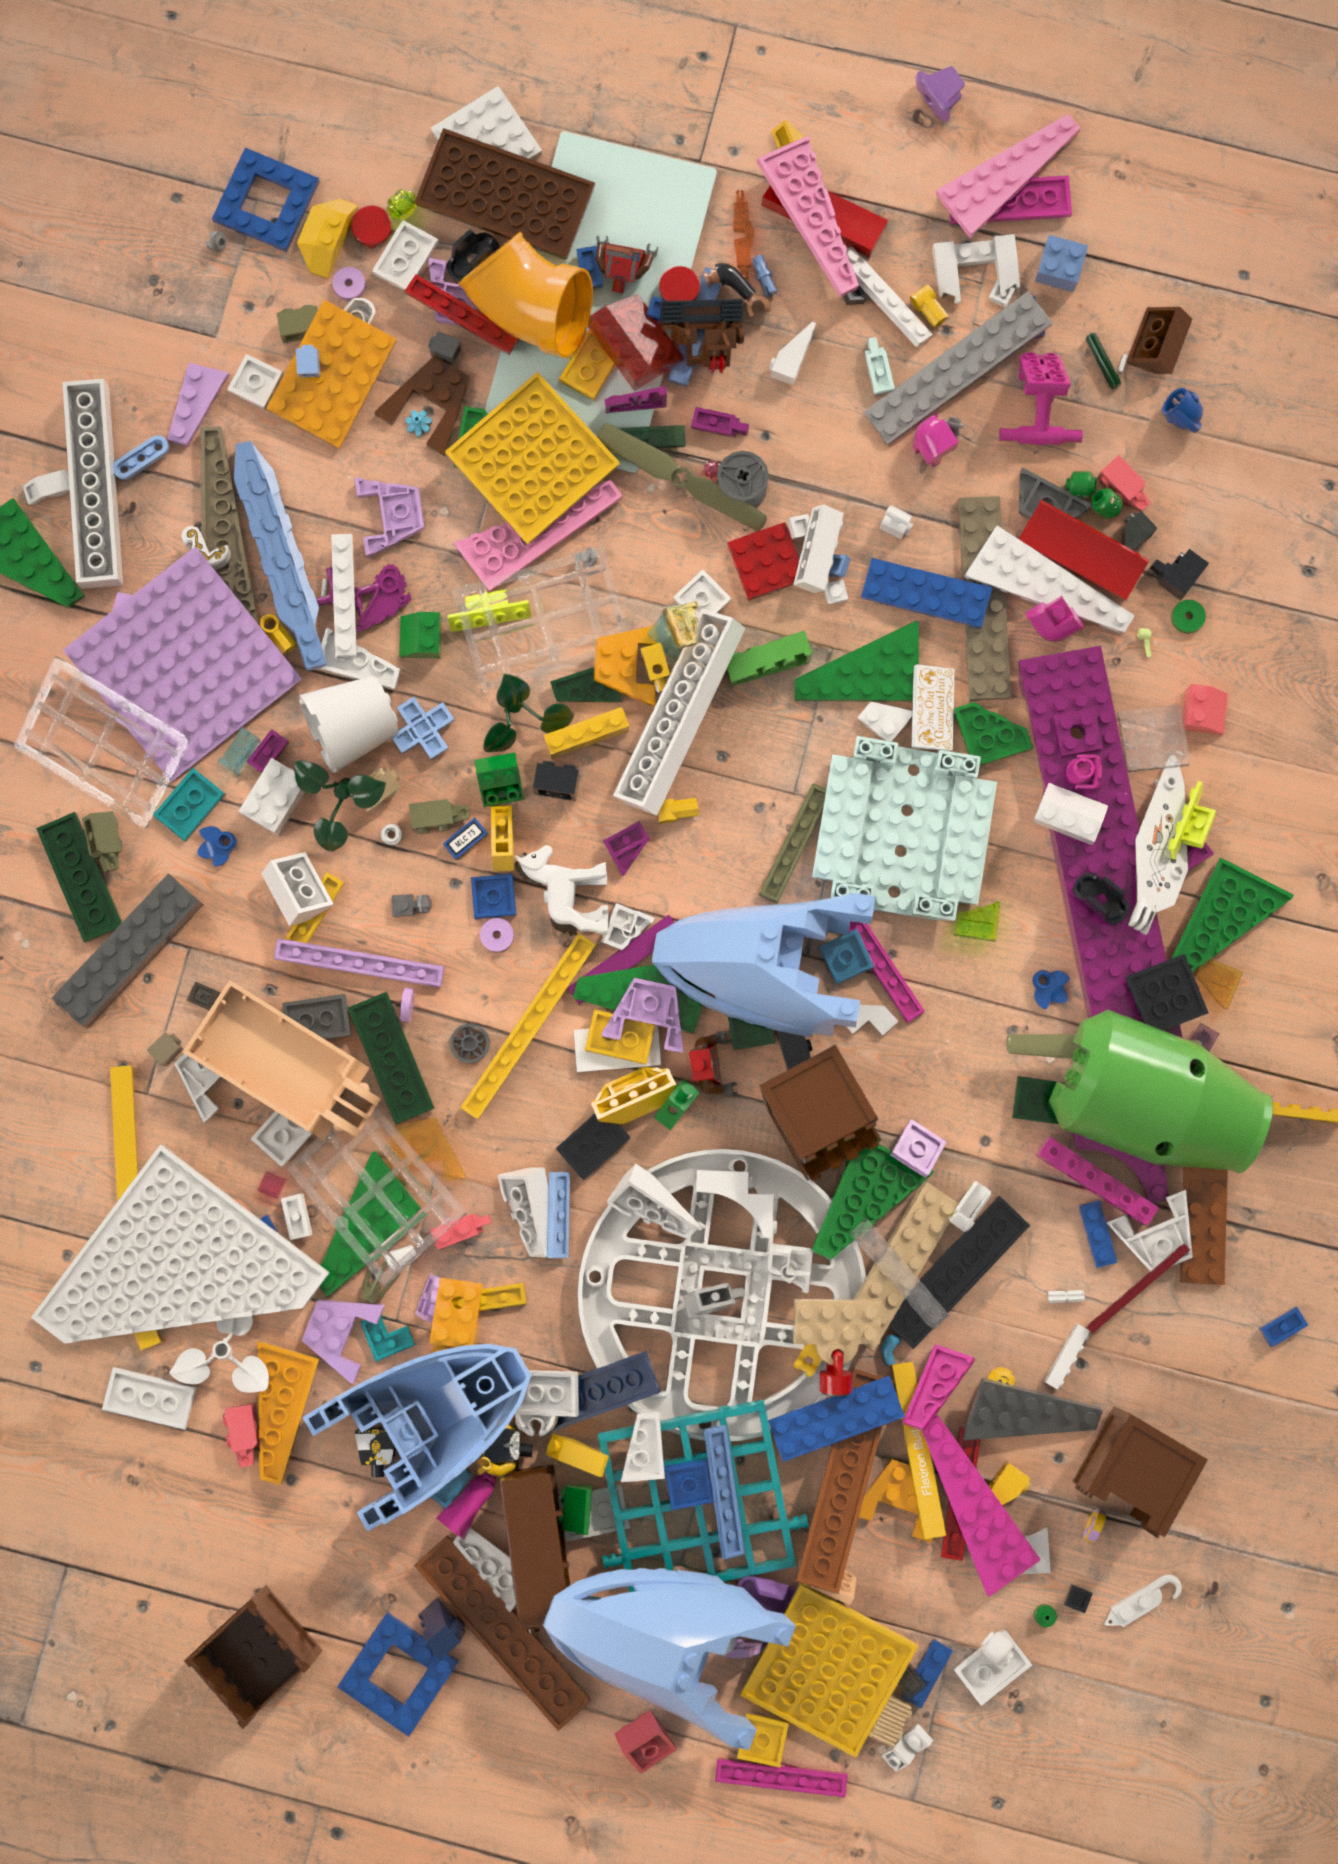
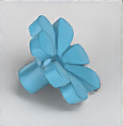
[406,410,433,437]

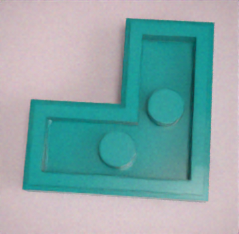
[360,1316,416,1362]

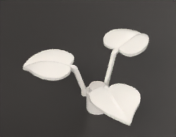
[170,1316,269,1393]

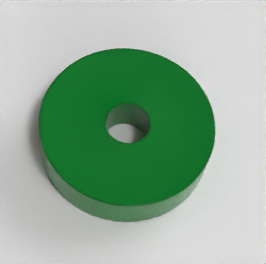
[1171,600,1206,634]

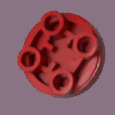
[351,205,393,249]
[659,266,700,301]

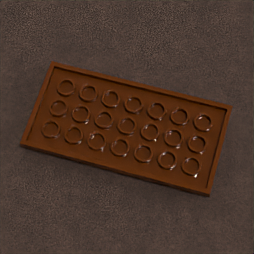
[414,128,596,260]

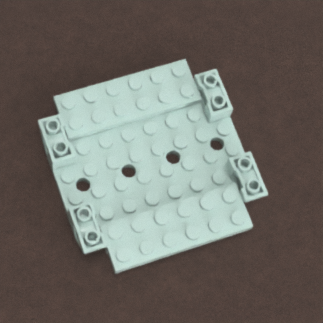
[812,736,997,921]

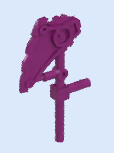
[316,564,412,632]

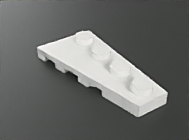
[318,628,401,690]
[453,1527,516,1612]

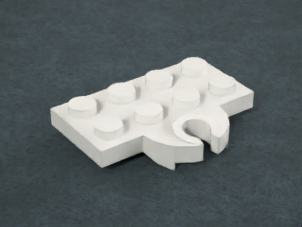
[506,1370,579,1437]

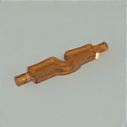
[733,190,754,280]

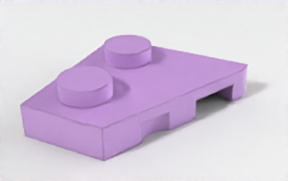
[415,1274,440,1323]
[726,1637,767,1658]

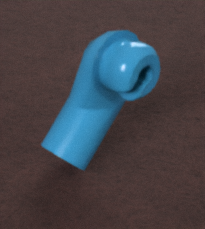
[880,1334,901,1366]

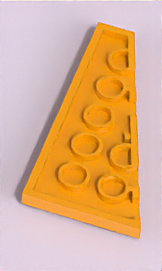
[257,1341,320,1485]

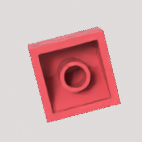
[1182,684,1228,735]
[614,1710,677,1774]

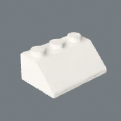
[1033,783,1108,845]
[261,852,333,926]

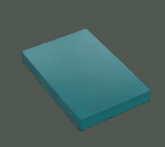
[153,768,226,842]

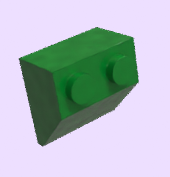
[399,612,442,659]
[559,1484,592,1535]

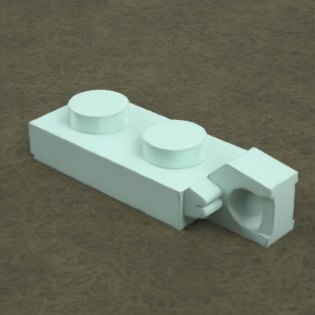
[865,337,895,396]

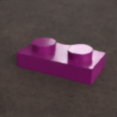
[246,729,289,774]

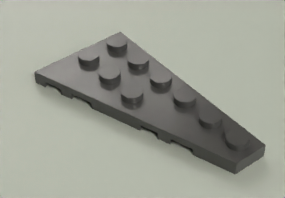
[962,1378,1103,1440]

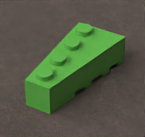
[726,630,812,687]

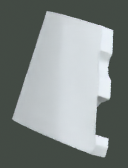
[600,903,655,950]
[767,1243,813,1293]

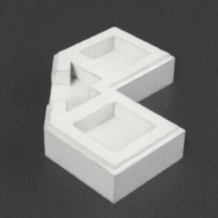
[845,1005,898,1036]

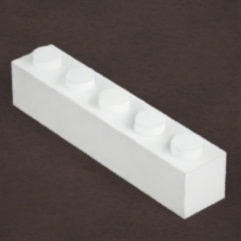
[1044,1324,1090,1390]

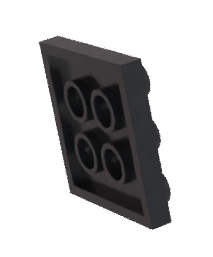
[1124,954,1209,1031]

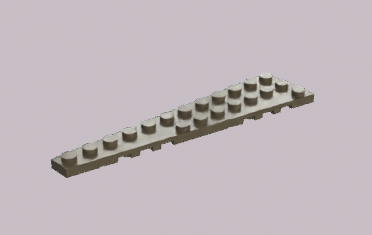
[200,426,259,625]

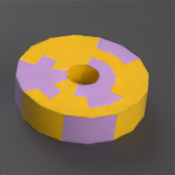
[1083,1508,1107,1544]

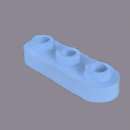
[113,435,169,480]

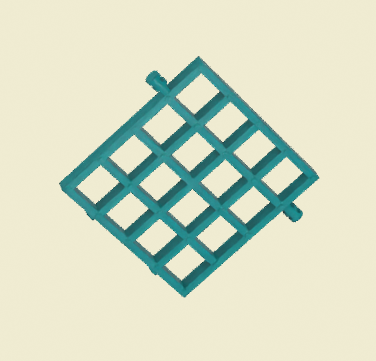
[598,1400,809,1592]

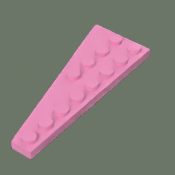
[936,114,1080,238]
[756,136,859,297]
[454,480,623,592]

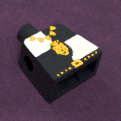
[355,1427,396,1478]

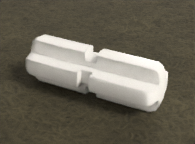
[1047,1290,1085,1303]

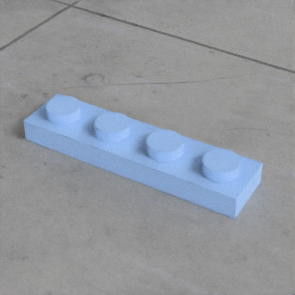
[547,1172,570,1258]

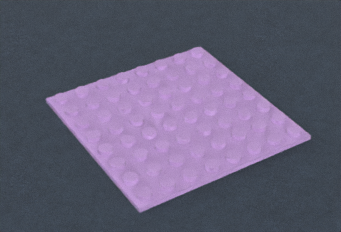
[63,546,302,782]

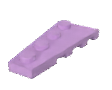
[167,363,229,447]

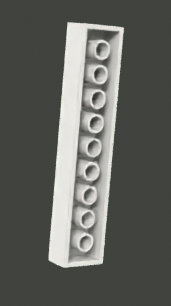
[62,378,123,589]
[613,609,746,816]

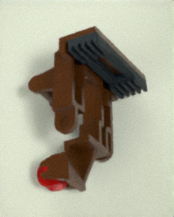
[660,299,744,374]

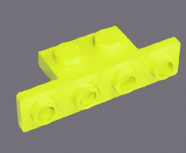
[447,589,532,632]
[1168,781,1216,859]

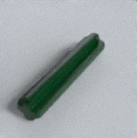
[1086,332,1121,390]

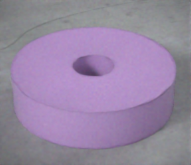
[332,267,366,301]
[480,918,514,952]
[400,988,414,1023]

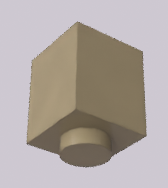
[147,1033,183,1066]

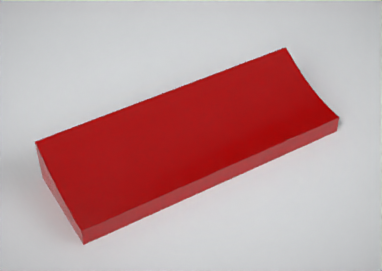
[761,185,888,258]
[1019,500,1150,600]

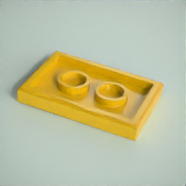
[559,328,625,401]
[585,1009,656,1065]

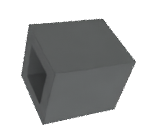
[428,331,462,366]

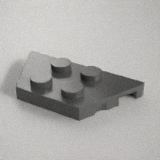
[1019,467,1092,519]

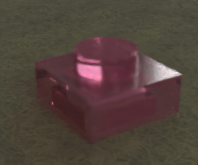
[258,1171,287,1199]

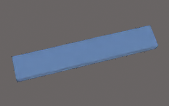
[668,267,722,387]
[703,1425,745,1559]

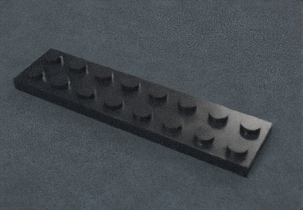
[889,1196,1031,1349]

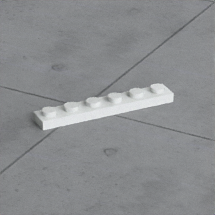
[846,246,933,347]
[331,534,357,657]

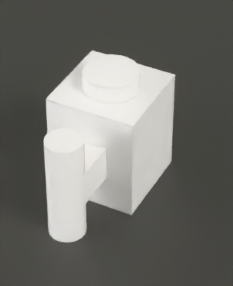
[879,505,913,539]

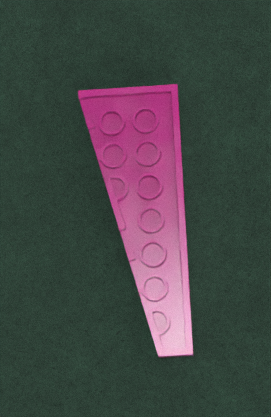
[922,1415,1041,1597]

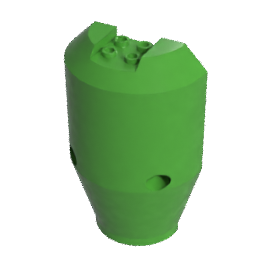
[1049,1009,1273,1173]

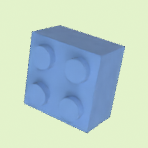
[1035,235,1088,292]

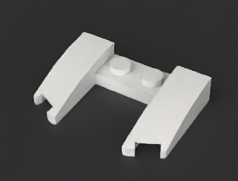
[932,234,1020,304]

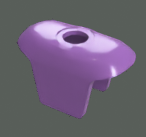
[915,66,965,122]
[738,1576,797,1614]

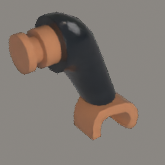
[704,263,771,317]

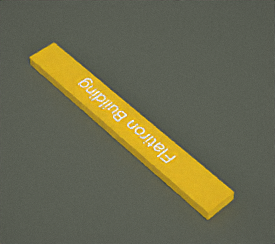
[891,1362,946,1539]

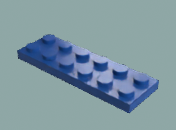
[861,558,992,629]
[768,1376,905,1462]

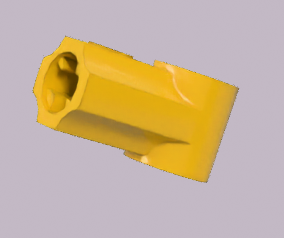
[910,285,948,328]
[260,614,297,655]
[658,797,699,823]

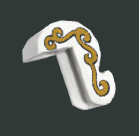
[181,526,231,570]

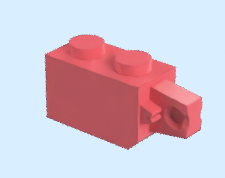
[1098,455,1151,512]
[431,1213,492,1250]
[223,1403,260,1467]

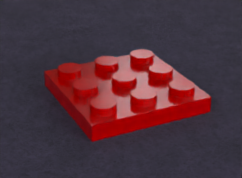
[727,522,799,601]

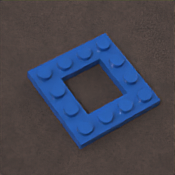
[212,148,320,252]
[338,1612,459,1737]

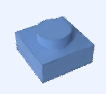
[828,554,851,577]

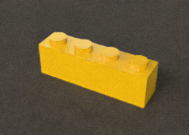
[544,707,630,759]

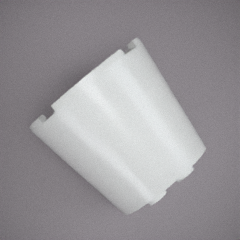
[299,676,399,773]

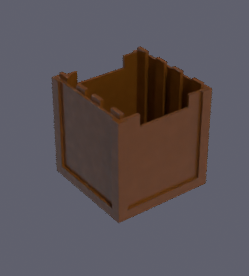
[759,1044,881,1182]
[1072,1406,1208,1538]
[184,1585,323,1729]

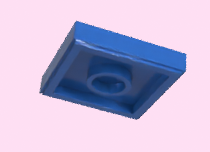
[471,873,517,919]
[664,1458,714,1510]

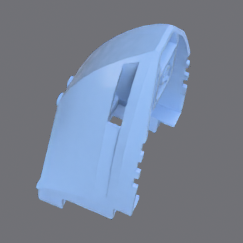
[652,893,875,1037]
[302,1344,531,1532]
[543,1568,796,1750]

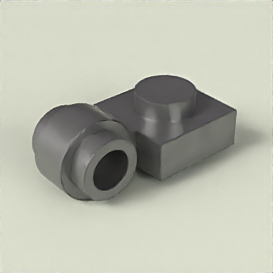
[392,894,432,917]

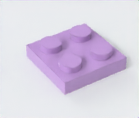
[890,1119,946,1178]

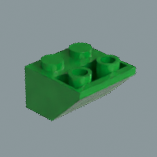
[474,752,525,807]

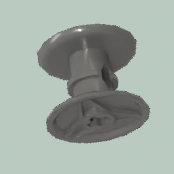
[717,451,769,508]

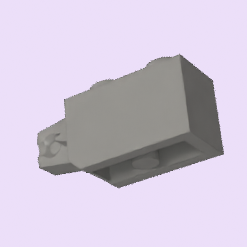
[683,1283,745,1318]

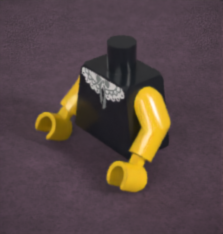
[477,1421,533,1477]

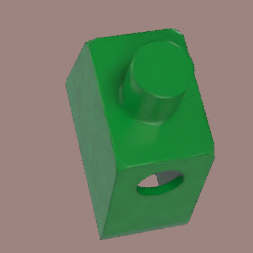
[654,1080,699,1131]

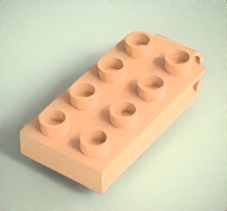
[182,980,380,1140]

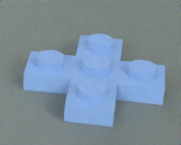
[392,697,455,760]

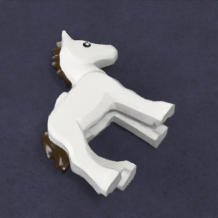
[514,845,609,936]

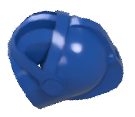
[1162,388,1203,433]

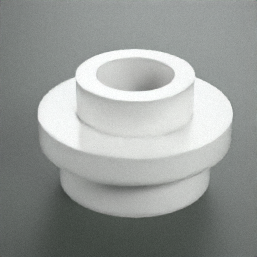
[381,824,402,845]

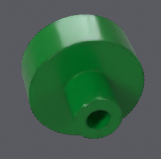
[1034,1604,1057,1627]

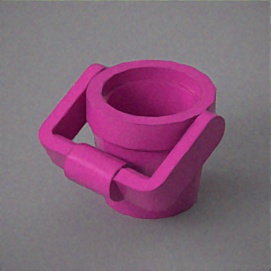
[1066,755,1102,789]

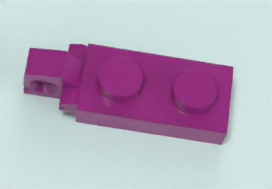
[691,407,749,437]

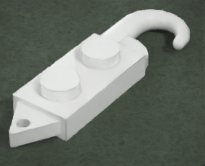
[1104,1574,1182,1627]

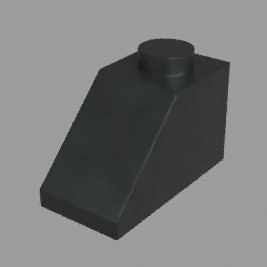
[1121,510,1157,551]

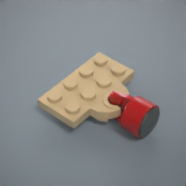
[793,1299,882,1397]

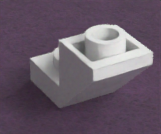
[22,470,70,505]
[882,1724,933,1772]

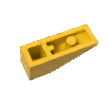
[491,805,514,871]
[546,1433,609,1477]
[989,1461,1031,1505]

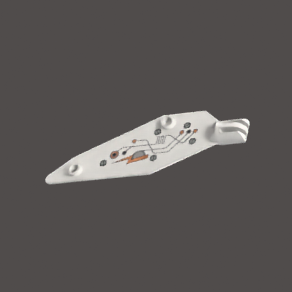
[1128,755,1188,935]

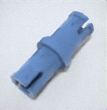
[751,254,778,298]

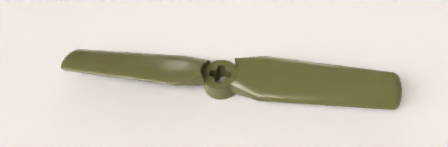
[597,423,767,531]
[1006,1034,1202,1059]

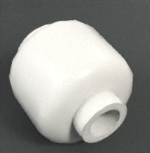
[981,1631,1014,1665]

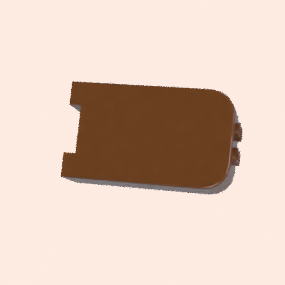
[500,1464,571,1633]

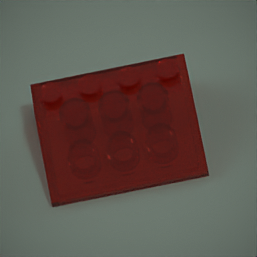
[588,294,685,391]

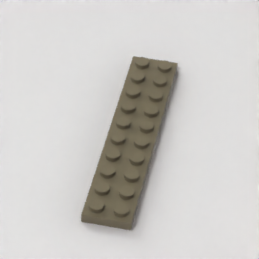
[958,496,1011,701]

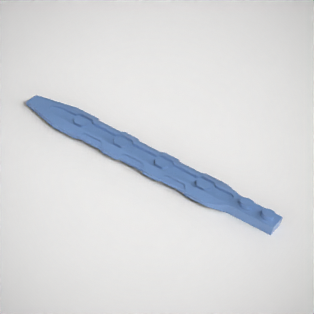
[234,441,327,671]

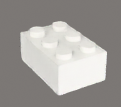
[239,758,305,836]

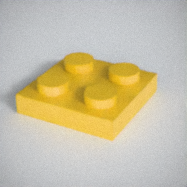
[737,1712,789,1767]

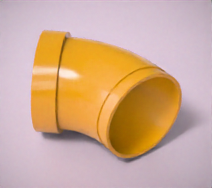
[458,232,593,358]

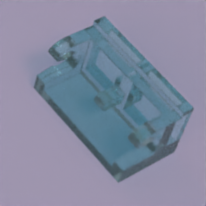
[218,727,261,775]

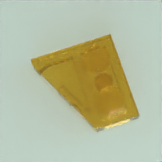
[662,601,699,649]
[1195,958,1243,1010]

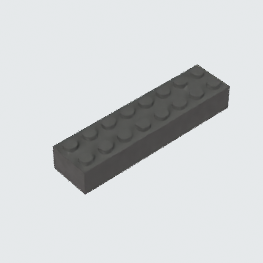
[52,873,204,1028]

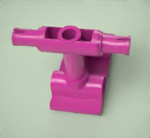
[999,352,1083,445]

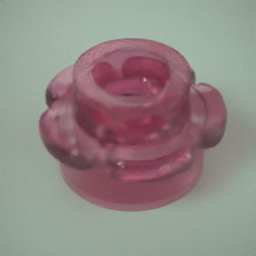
[704,459,719,480]

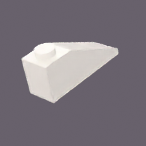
[769,322,816,386]

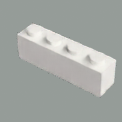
[793,504,844,593]

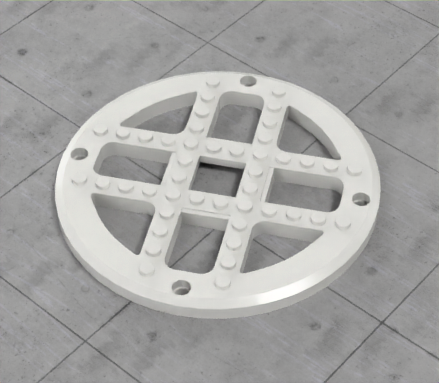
[578,1149,866,1441]

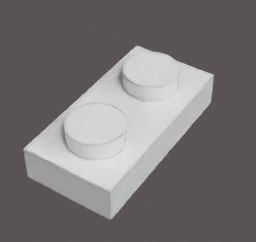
[281,1193,313,1240]

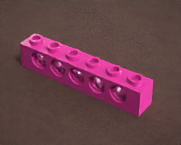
[1035,1137,1159,1226]

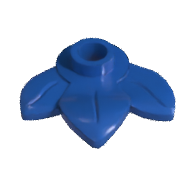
[196,826,237,867]
[1032,970,1070,1009]

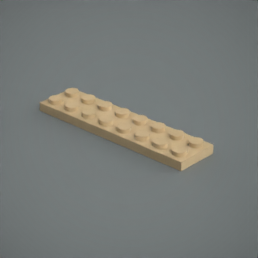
[854,1181,959,1351]

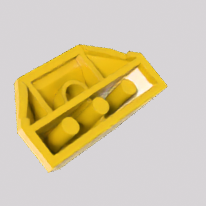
[297,199,359,280]
[591,1067,677,1124]

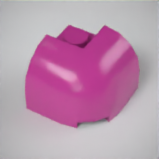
[913,413,959,467]
[1026,595,1084,642]

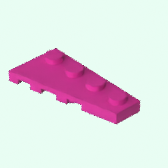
[903,1344,976,1432]

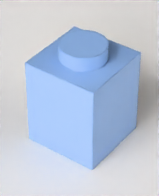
[296,345,320,378]

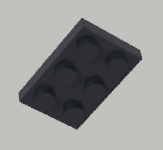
[555,1114,631,1180]

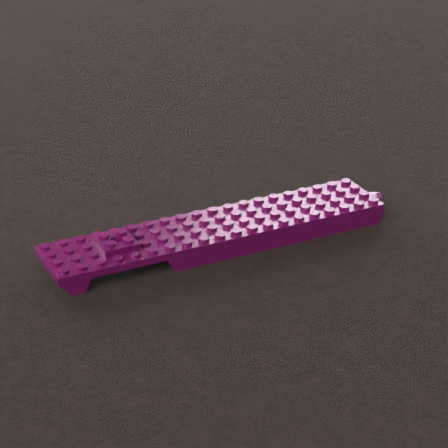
[1018,646,1183,1038]

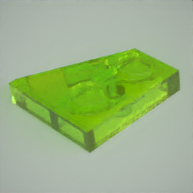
[953,901,1001,942]

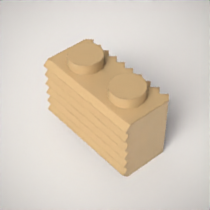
[869,1695,912,1747]

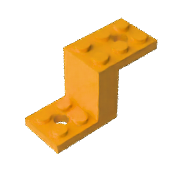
[429,1277,483,1353]

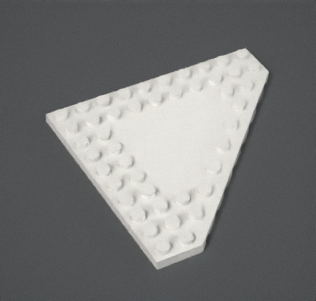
[31,1145,330,1343]

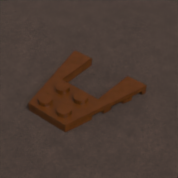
[374,355,470,456]

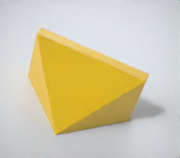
[771,120,804,149]

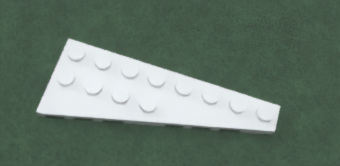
[964,526,1135,634]

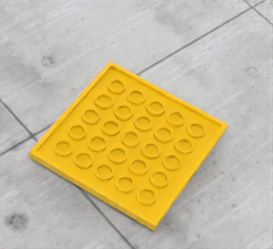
[445,371,620,545]
[740,1583,918,1758]

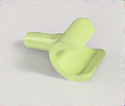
[1138,628,1152,657]

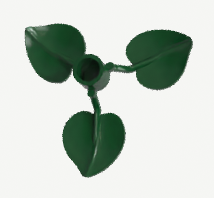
[483,674,574,752]
[294,760,386,852]

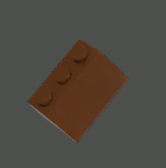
[1126,307,1193,374]

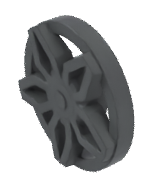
[450,1023,490,1063]

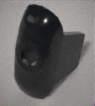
[447,229,500,282]
[1073,873,1129,925]

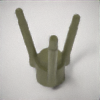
[361,1258,401,1304]

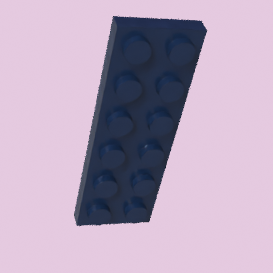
[549,1351,661,1433]

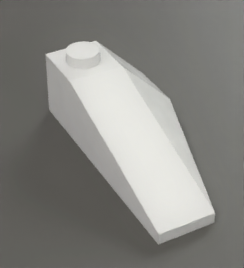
[607,1164,700,1239]
[497,1168,549,1257]

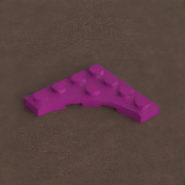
[1073,1133,1169,1203]

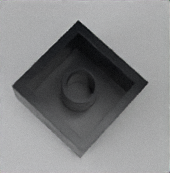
[533,761,580,802]

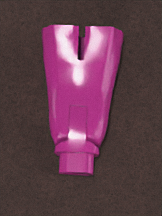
[436,1472,497,1540]

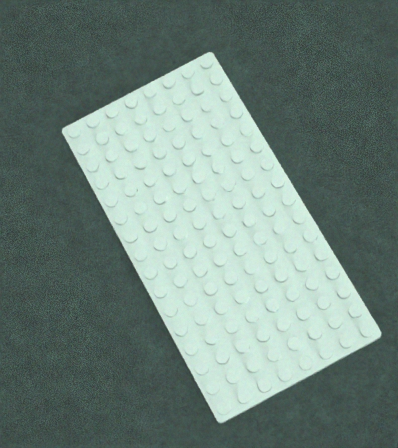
[485,131,717,473]

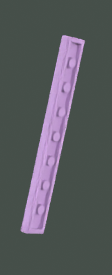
[274,939,444,987]

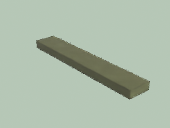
[759,783,826,904]

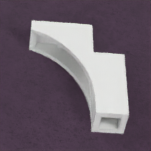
[696,1170,778,1238]

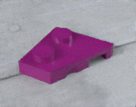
[603,821,649,876]

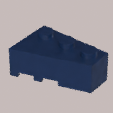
[418,1597,466,1660]

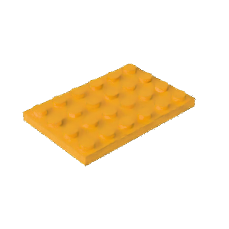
[266,300,397,449]

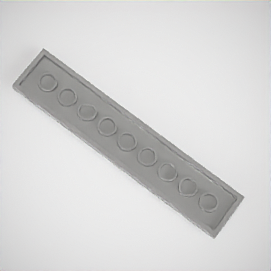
[864,291,1053,445]

